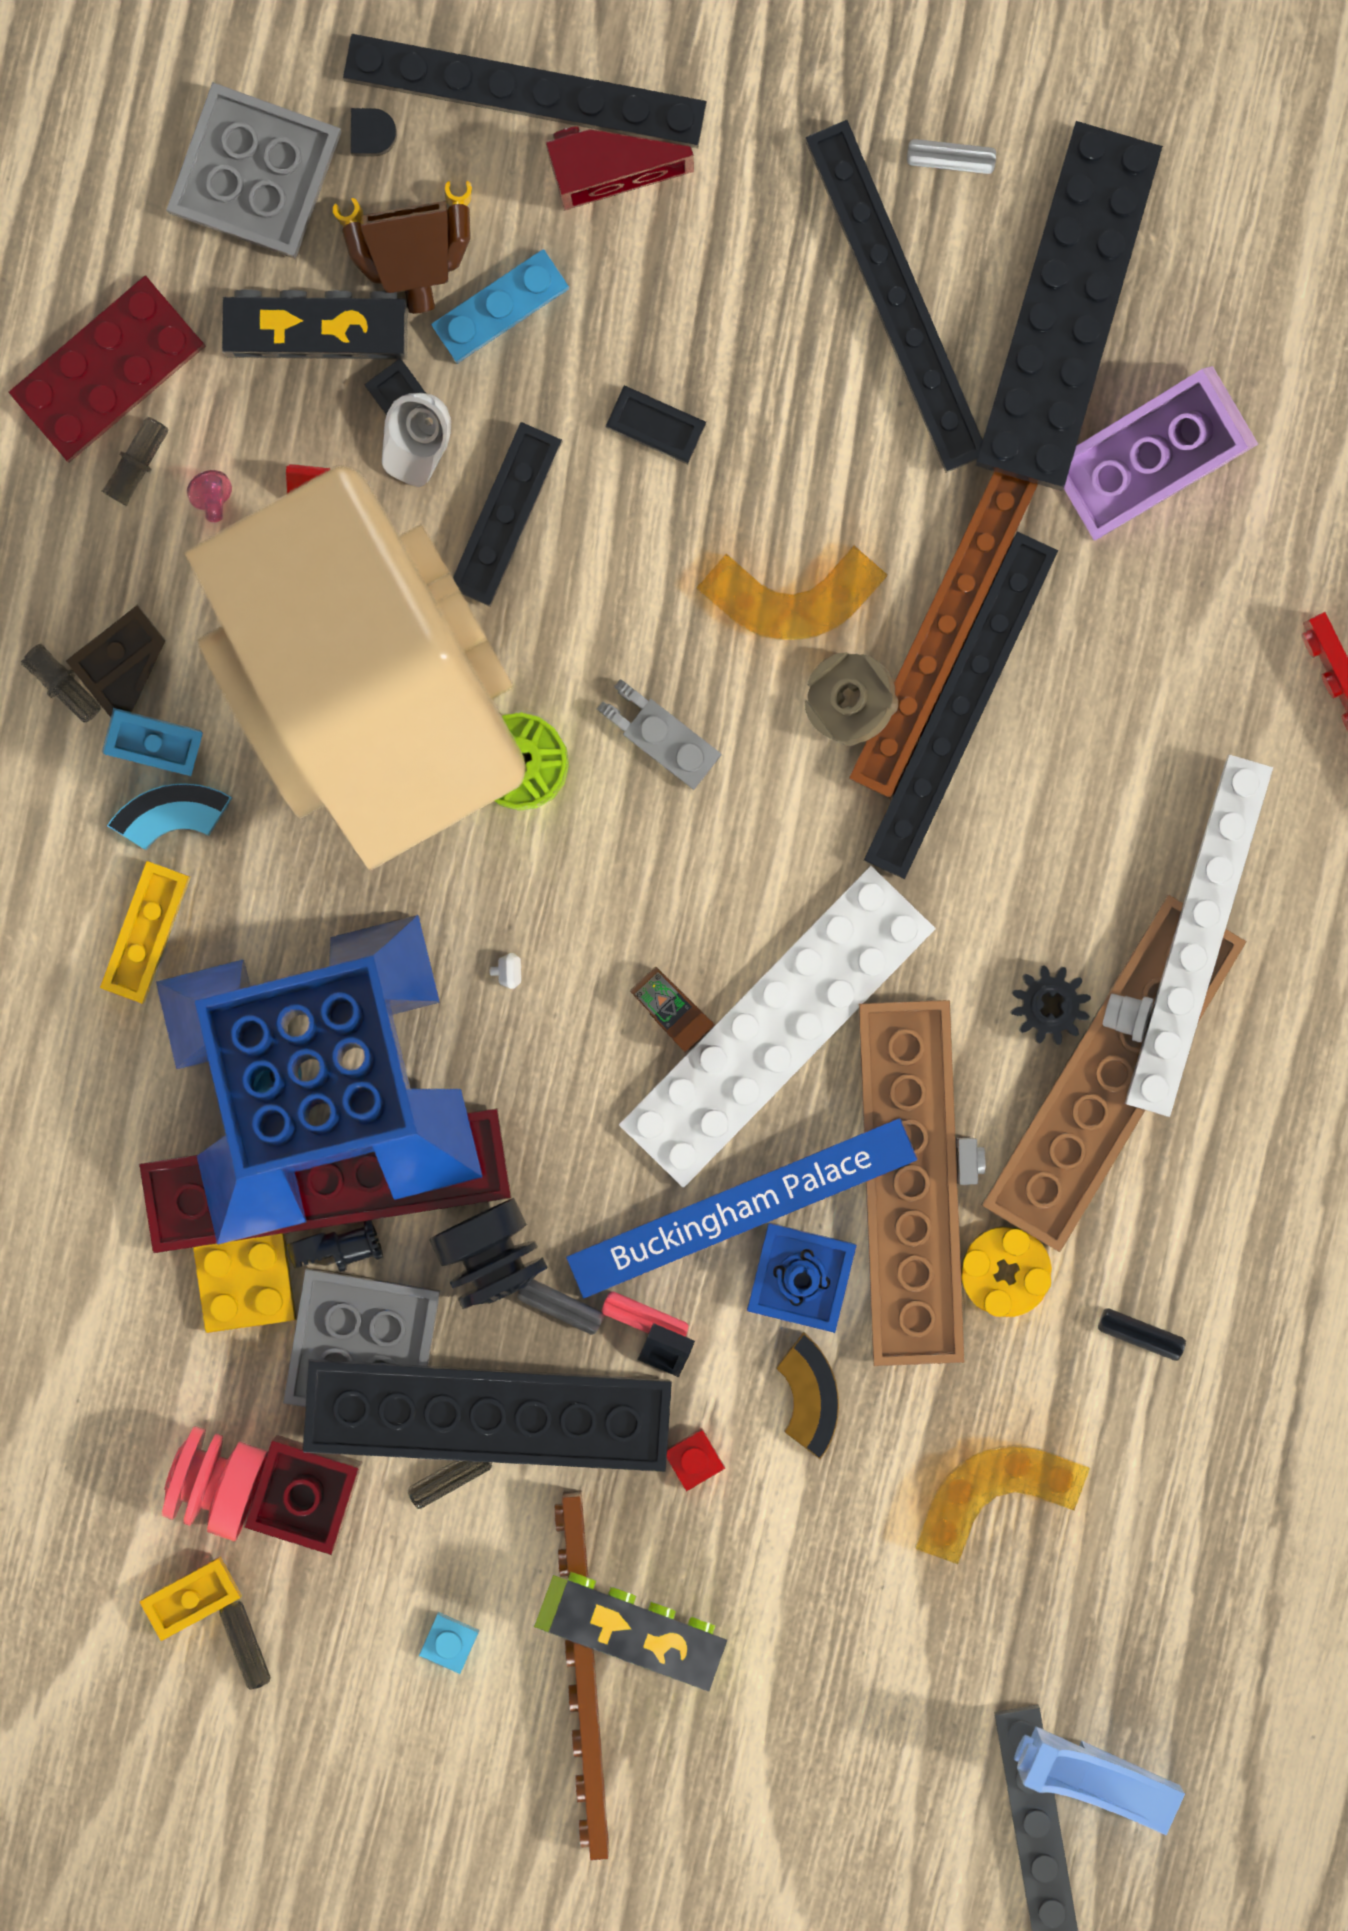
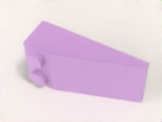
[1064,366,1258,541]

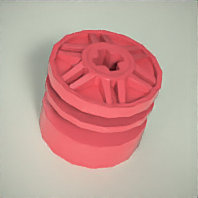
[162,1426,268,1542]

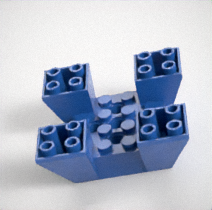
[156,915,483,1245]

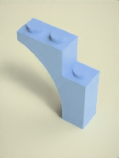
[1014,1727,1185,1835]

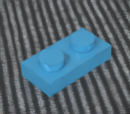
[102,708,203,776]

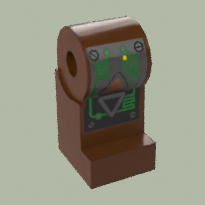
[630,966,715,1052]

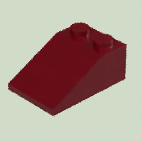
[546,126,694,211]

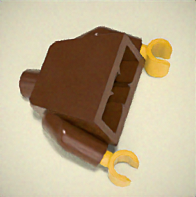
[333,180,472,314]

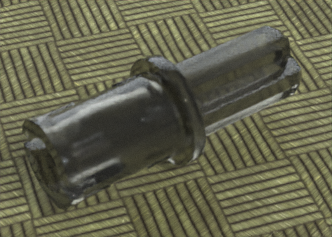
[101,417,168,506]
[21,643,101,723]

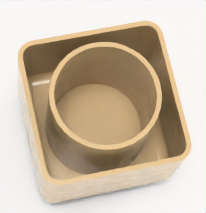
[185,466,525,871]

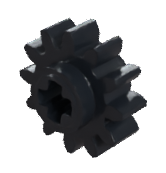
[1010,965,1091,1045]

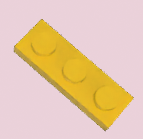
[100,861,191,1004]

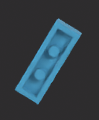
[431,249,569,364]

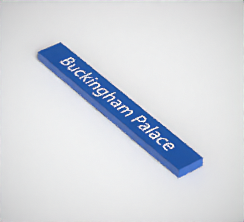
[566,1118,918,1299]

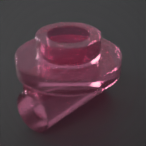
[187,470,232,522]

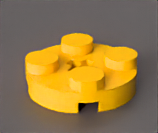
[961,1226,1052,1317]

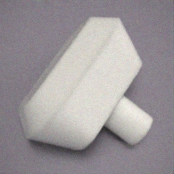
[490,953,521,989]

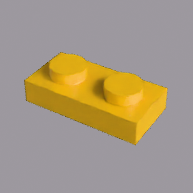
[140,1556,242,1641]

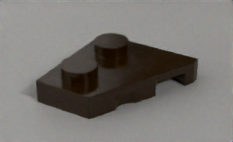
[66,604,166,717]

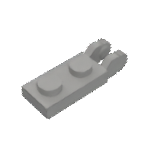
[597,679,722,790]

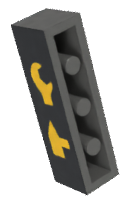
[222,290,408,360]

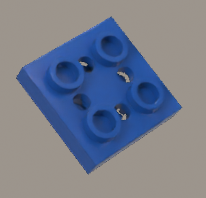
[747,1222,857,1333]

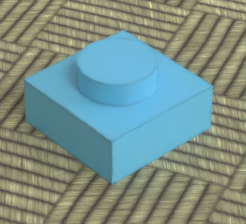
[419,1612,479,1674]

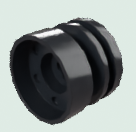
[429,1198,548,1309]

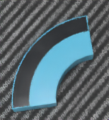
[107,783,233,850]

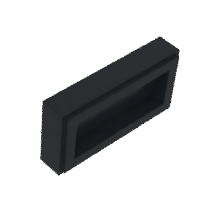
[606,385,706,465]

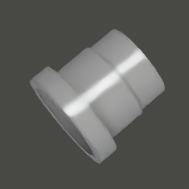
[1103,993,1153,1042]

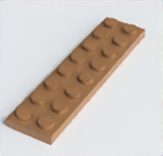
[981,895,1247,1252]
[859,1000,965,1366]

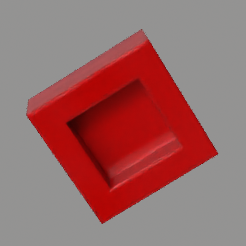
[667,1428,725,1492]

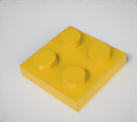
[193,1233,296,1333]

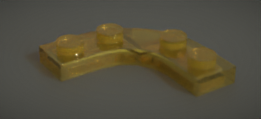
[696,546,888,641]
[915,1445,1090,1564]

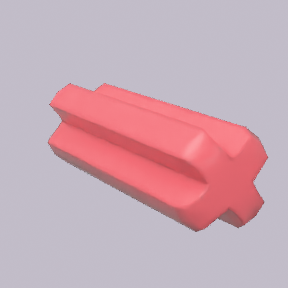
[602,1291,689,1337]

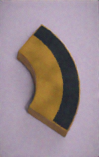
[776,1332,839,1459]

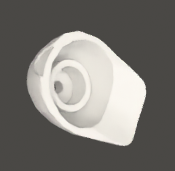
[382,393,451,487]

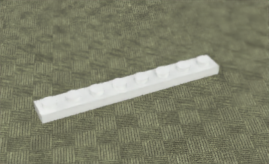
[1124,755,1273,1117]

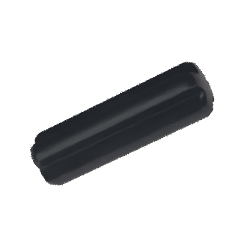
[1098,1308,1186,1361]

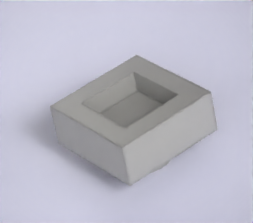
[955,1137,985,1185]

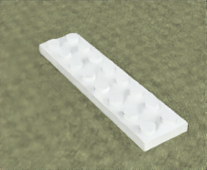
[619,866,936,1188]

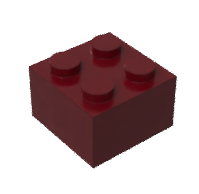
[244,1435,363,1555]

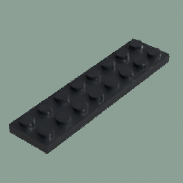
[975,121,1163,491]
[303,1359,672,1472]

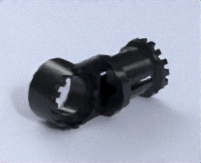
[287,1220,384,1272]

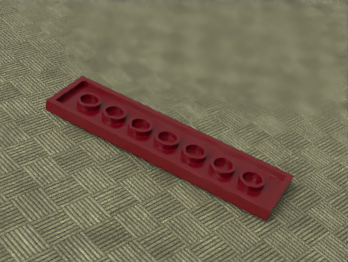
[139,1108,511,1254]

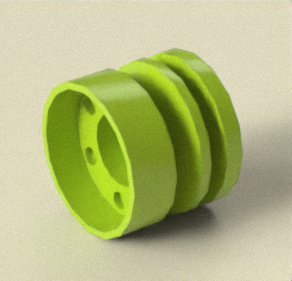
[495,712,569,811]

